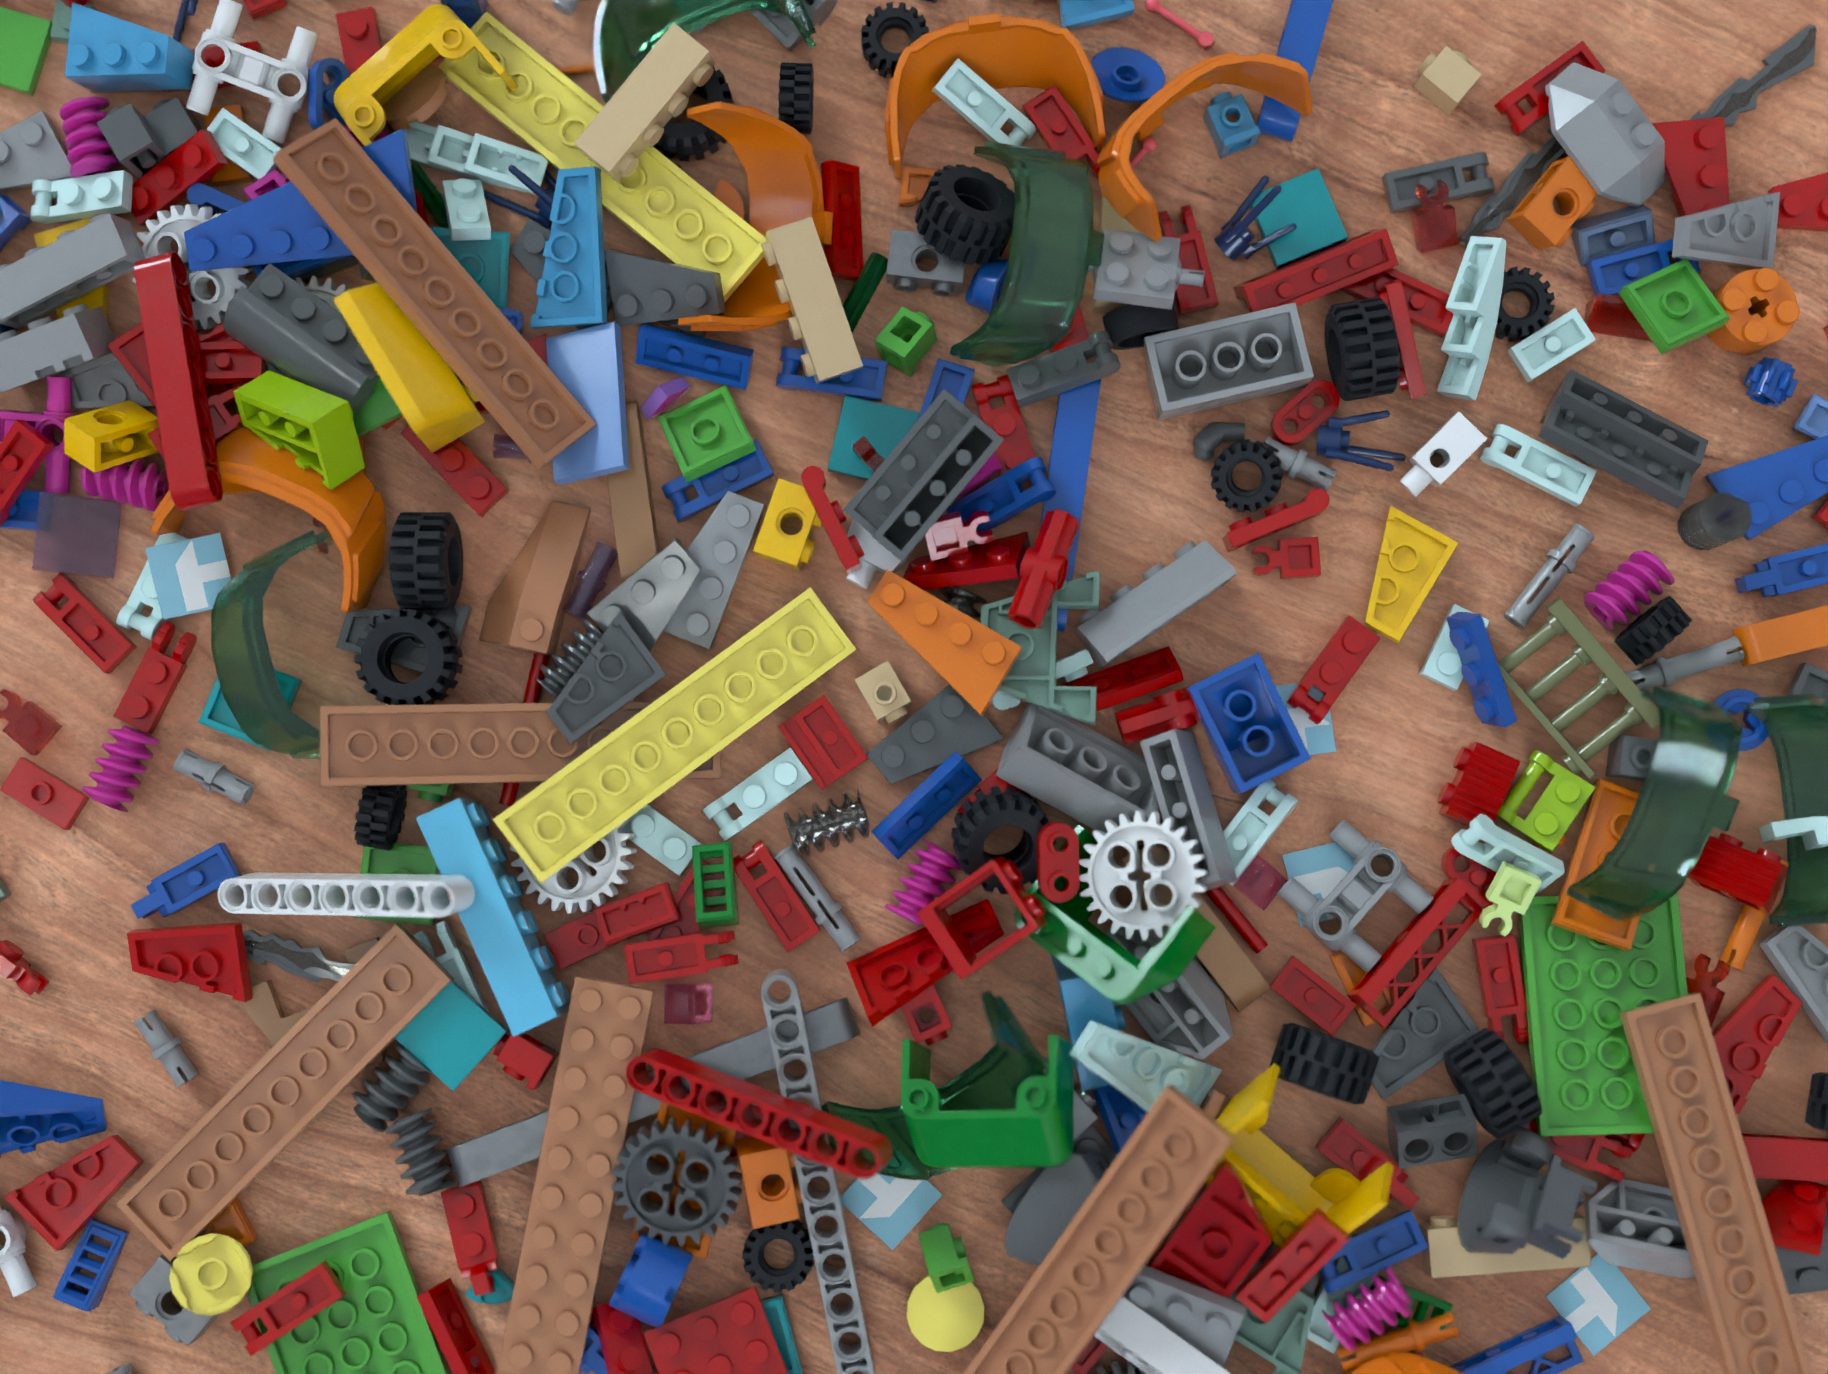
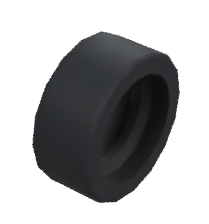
[1102,303,1179,350]

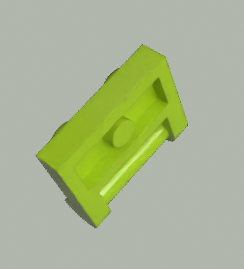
[1496,749,1596,854]

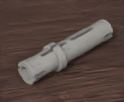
[1504,523,1595,629]
[1625,636,1744,692]
[773,844,861,953]

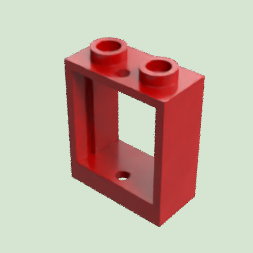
[917,857,1048,980]

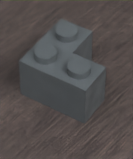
[97,97,201,179]

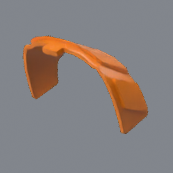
[885,13,1105,178]
[1097,52,1312,242]
[678,102,833,331]
[150,427,386,613]

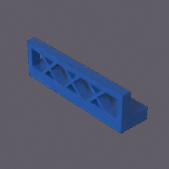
[1448,1315,1583,1374]

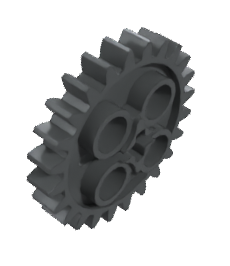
[611,1117,743,1247]

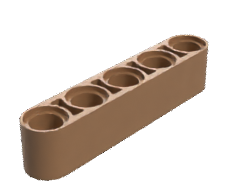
[607,401,660,582]
[1122,843,1270,1013]

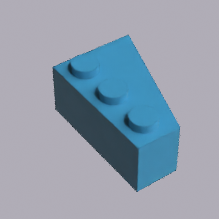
[65,2,195,92]
[1051,954,1125,1091]

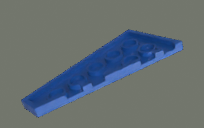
[184,129,417,272]

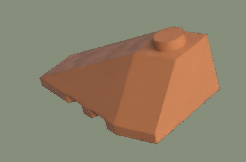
[479,501,591,657]

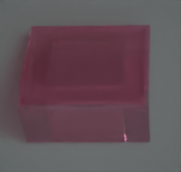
[1233,855,1288,911]
[664,983,713,1024]

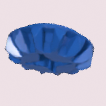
[1707,689,1772,751]

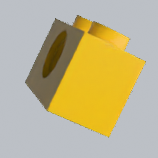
[64,400,159,473]
[753,478,822,571]

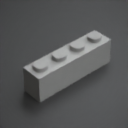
[0,213,145,329]
[1140,729,1238,891]

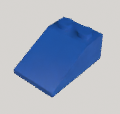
[1187,653,1311,794]

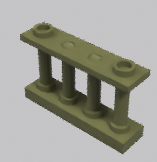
[1496,597,1665,779]

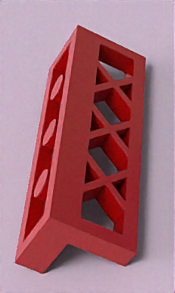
[1233,228,1399,313]
[1346,878,1482,1028]

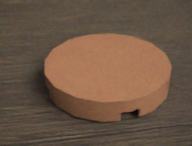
[382,64,449,130]

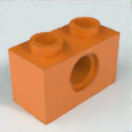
[1506,156,1597,250]
[735,1137,803,1229]

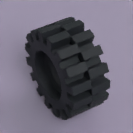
[861,2,929,78]
[778,62,814,134]
[1495,267,1555,342]
[1211,439,1283,513]
[1614,596,1692,665]
[354,785,407,851]
[742,1220,814,1293]

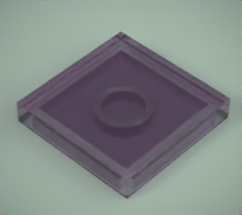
[32,492,122,578]

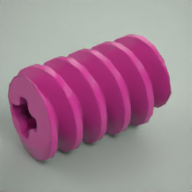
[60,97,119,178]
[81,458,169,512]
[1584,550,1674,631]
[82,726,159,812]
[885,838,963,925]
[1322,1266,1413,1352]

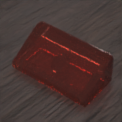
[1584,293,1652,342]

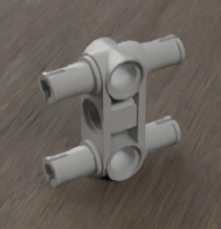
[1277,819,1434,973]

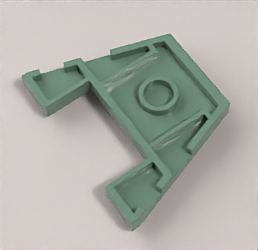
[980,571,1100,725]
[1229,1260,1316,1374]

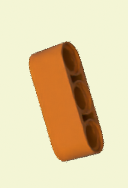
[1732,605,1828,667]

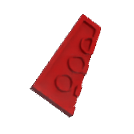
[846,899,1004,1027]
[1712,974,1802,1114]

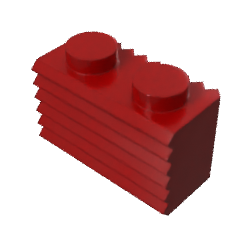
[1438,742,1520,828]
[1688,833,1788,914]

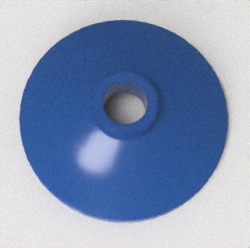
[1091,47,1165,103]

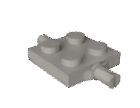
[1070,228,1205,310]

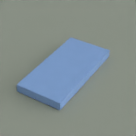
[546,321,630,485]

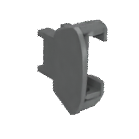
[1458,1127,1598,1259]
[1005,1151,1111,1266]

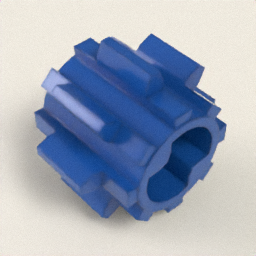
[1743,357,1798,407]

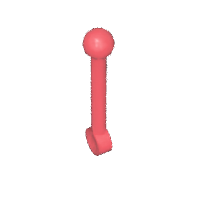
[1145,0,1213,49]
[1100,137,1157,197]

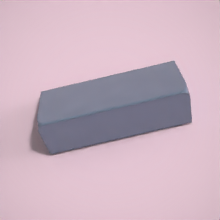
[1570,204,1655,267]

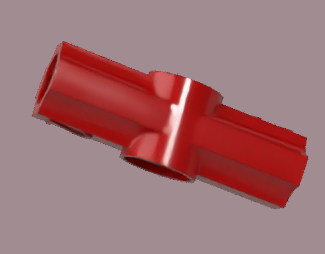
[1008,509,1080,630]
[1115,687,1200,745]

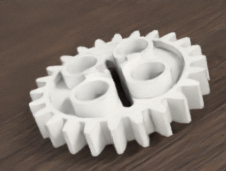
[132,204,255,330]
[1079,810,1209,941]
[510,818,637,913]

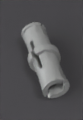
[1263,436,1337,491]
[173,748,255,806]
[133,1009,199,1088]

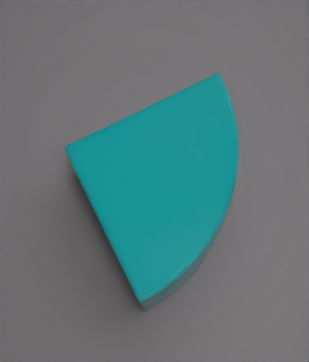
[465,1267,515,1304]

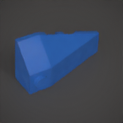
[0,1080,107,1158]

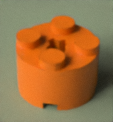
[1708,268,1800,355]

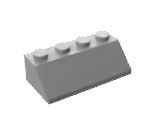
[1143,302,1314,421]
[1075,540,1237,669]
[996,703,1158,834]

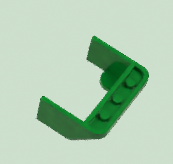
[1014,825,1216,1004]
[901,1035,1074,1169]

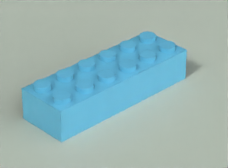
[416,798,571,1037]

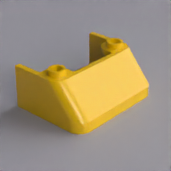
[334,4,518,146]
[333,282,485,453]
[1205,1063,1394,1246]

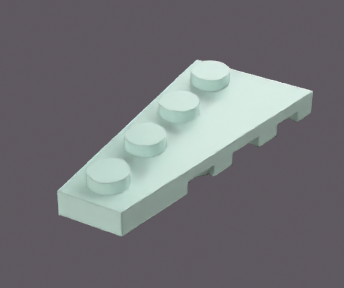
[1069,1020,1222,1113]

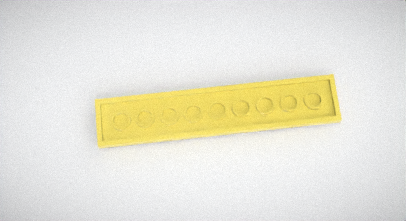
[438,12,767,303]
[493,587,856,884]

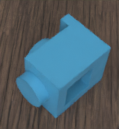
[1203,92,1261,158]

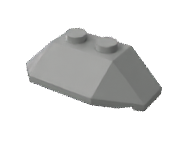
[1545,62,1665,208]
[1105,927,1234,1060]
[1585,1179,1695,1278]

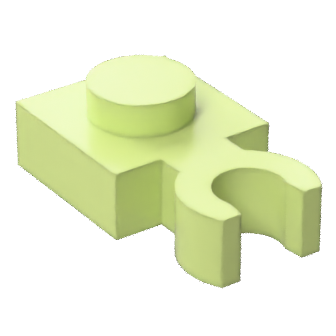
[1479,861,1542,936]

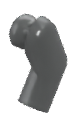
[1192,422,1245,460]

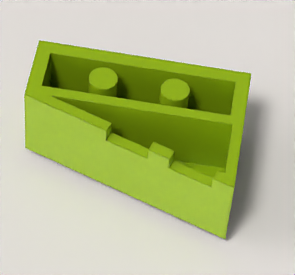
[233,370,366,490]

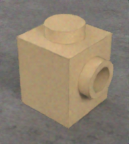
[1414,46,1482,115]
[855,661,912,724]

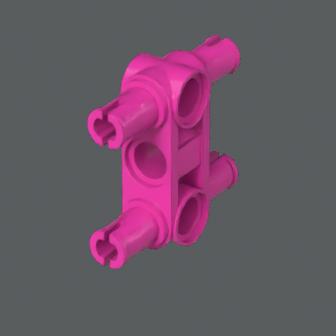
[0,376,76,493]

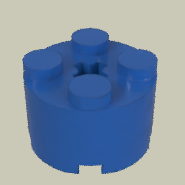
[609,1231,693,1328]

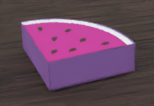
[640,377,690,420]

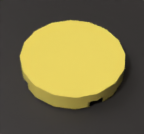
[169,1233,254,1316]
[906,1274,985,1352]

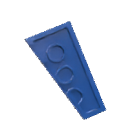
[1705,435,1828,540]

